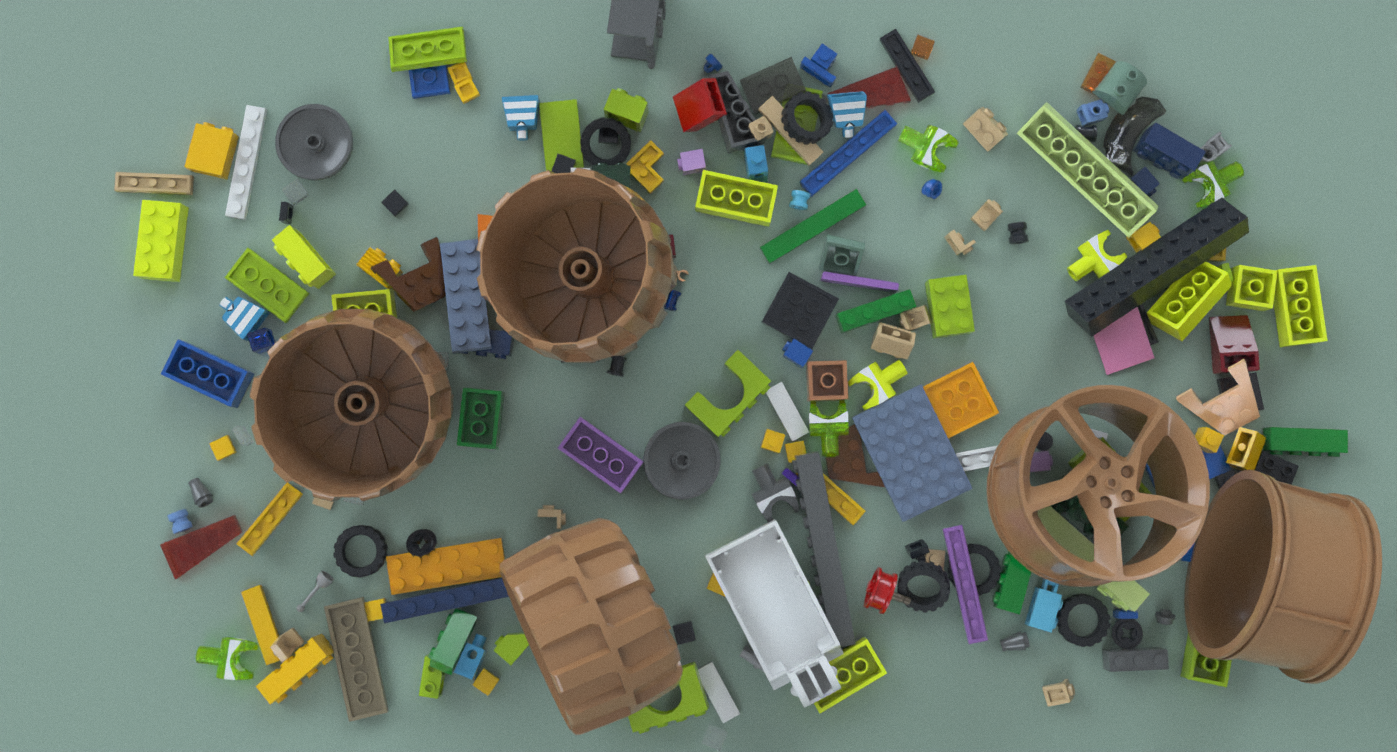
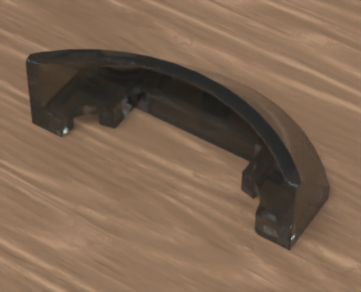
[1103,97,1166,176]

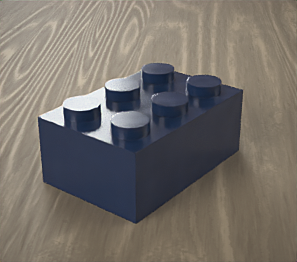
[1133,122,1206,179]

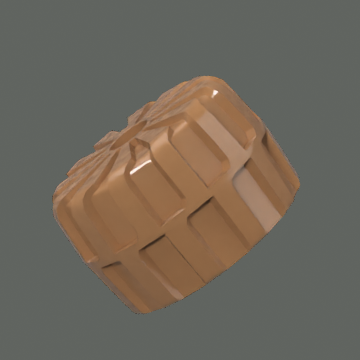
[476,168,677,363]
[249,309,454,502]
[500,518,683,736]

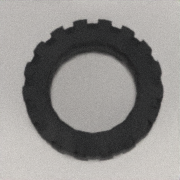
[781,92,833,145]
[580,117,631,170]
[333,525,388,577]
[947,544,1001,596]
[897,560,950,613]
[1056,594,1111,647]

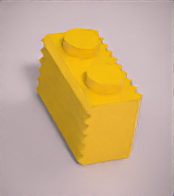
[356,247,403,289]

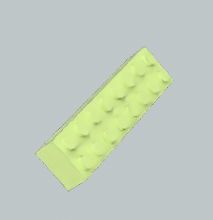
[1017,102,1158,238]
[1037,506,1150,612]

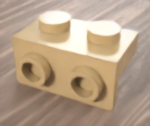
[963,107,1008,152]

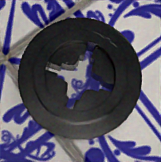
[406,529,438,558]
[1111,619,1143,649]

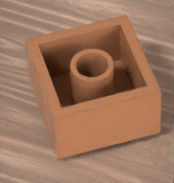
[806,360,848,402]

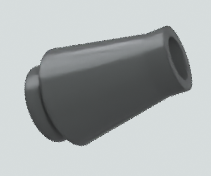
[188,478,213,508]
[1000,631,1030,651]

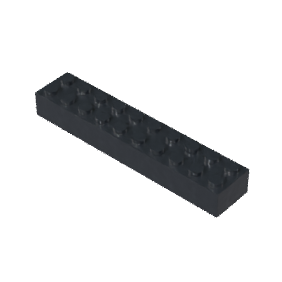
[1065,197,1249,337]

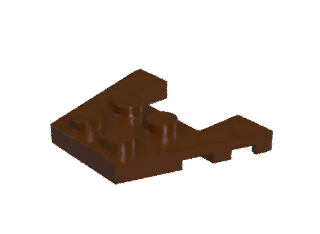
[371,237,446,312]
[823,424,885,488]

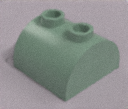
[1092,61,1147,115]
[819,234,865,276]

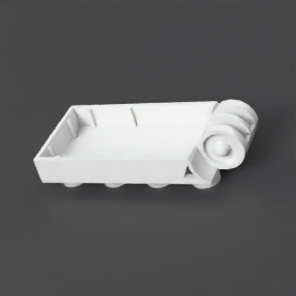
[705,519,844,708]

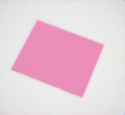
[1094,307,1154,375]

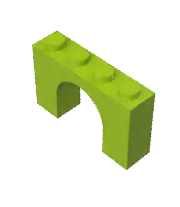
[685,350,771,437]
[628,662,709,734]

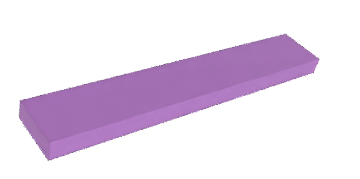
[943,525,988,644]

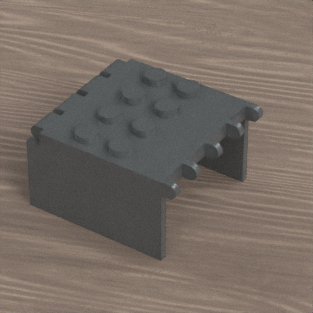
[607,0,666,69]

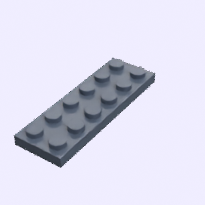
[440,239,492,354]

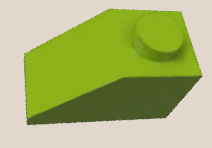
[493,632,529,666]

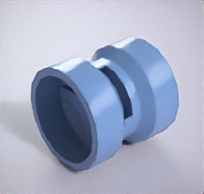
[167,509,193,534]

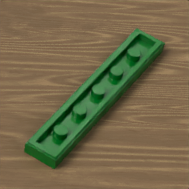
[760,189,866,264]

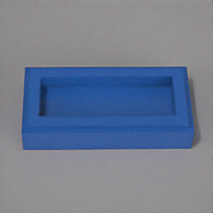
[800,56,836,88]

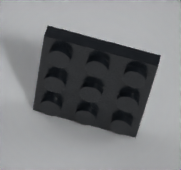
[761,272,839,349]

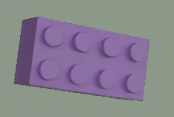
[558,417,643,493]

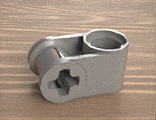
[1199,132,1232,166]

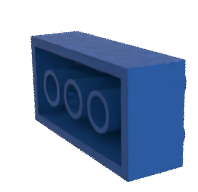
[161,339,255,408]

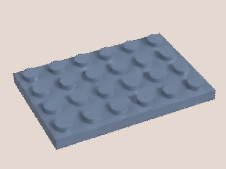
[852,384,973,522]

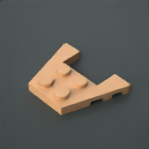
[1176,359,1260,436]

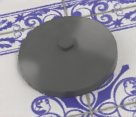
[275,104,353,181]
[643,422,721,500]

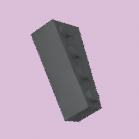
[709,71,768,153]

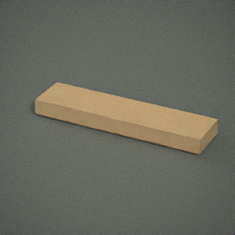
[758,96,823,166]
[114,172,194,195]

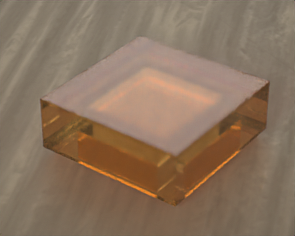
[911,35,935,60]

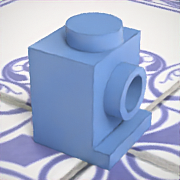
[1076,99,1109,127]

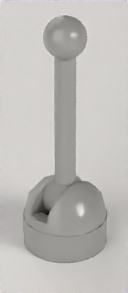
[297,571,334,612]

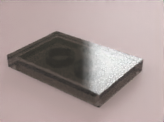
[740,57,806,115]

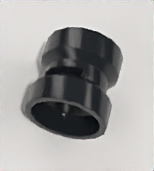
[1007,222,1029,244]

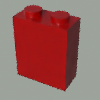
[673,78,727,132]

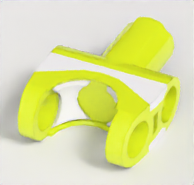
[1067,230,1128,281]
[848,360,908,411]

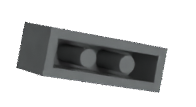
[1102,647,1169,672]

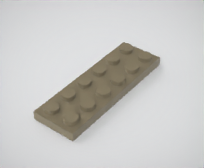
[324,597,389,722]

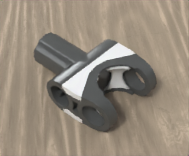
[752,464,800,522]

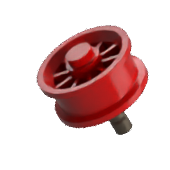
[863,567,911,614]

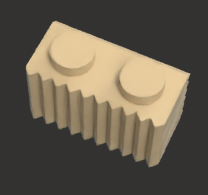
[871,322,916,359]

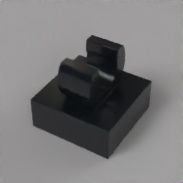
[905,539,930,562]

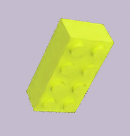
[695,170,778,227]
[133,200,189,282]
[1147,262,1232,341]
[1273,265,1328,347]
[814,637,887,713]

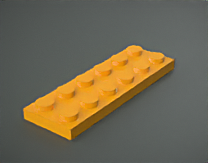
[386,538,505,595]

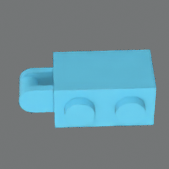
[1025,579,1063,633]

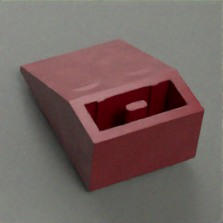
[1209,315,1260,374]

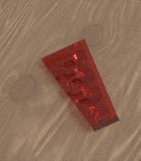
[826,66,911,108]
[160,515,242,580]

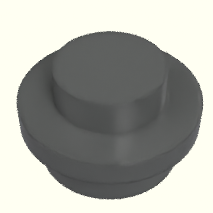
[1155,609,1176,625]

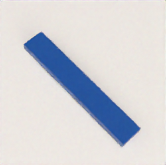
[799,110,897,197]

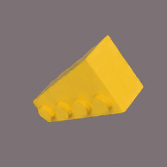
[256,634,334,705]

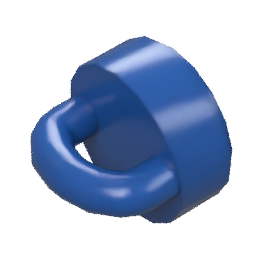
[703,54,722,73]
[921,179,942,199]

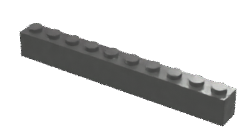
[792,451,856,647]

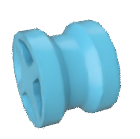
[789,190,810,210]

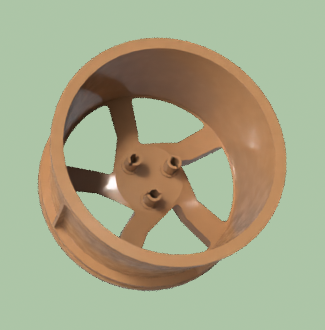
[987,385,1210,587]
[1184,470,1382,684]

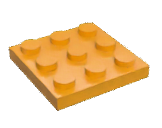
[923,362,999,438]

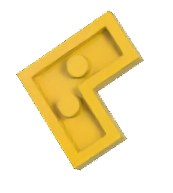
[624,140,664,194]

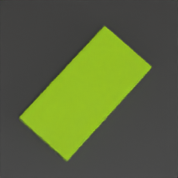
[388,26,467,72]
[771,83,823,165]
[539,99,584,171]
[224,247,310,323]

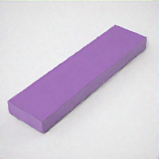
[821,271,899,293]

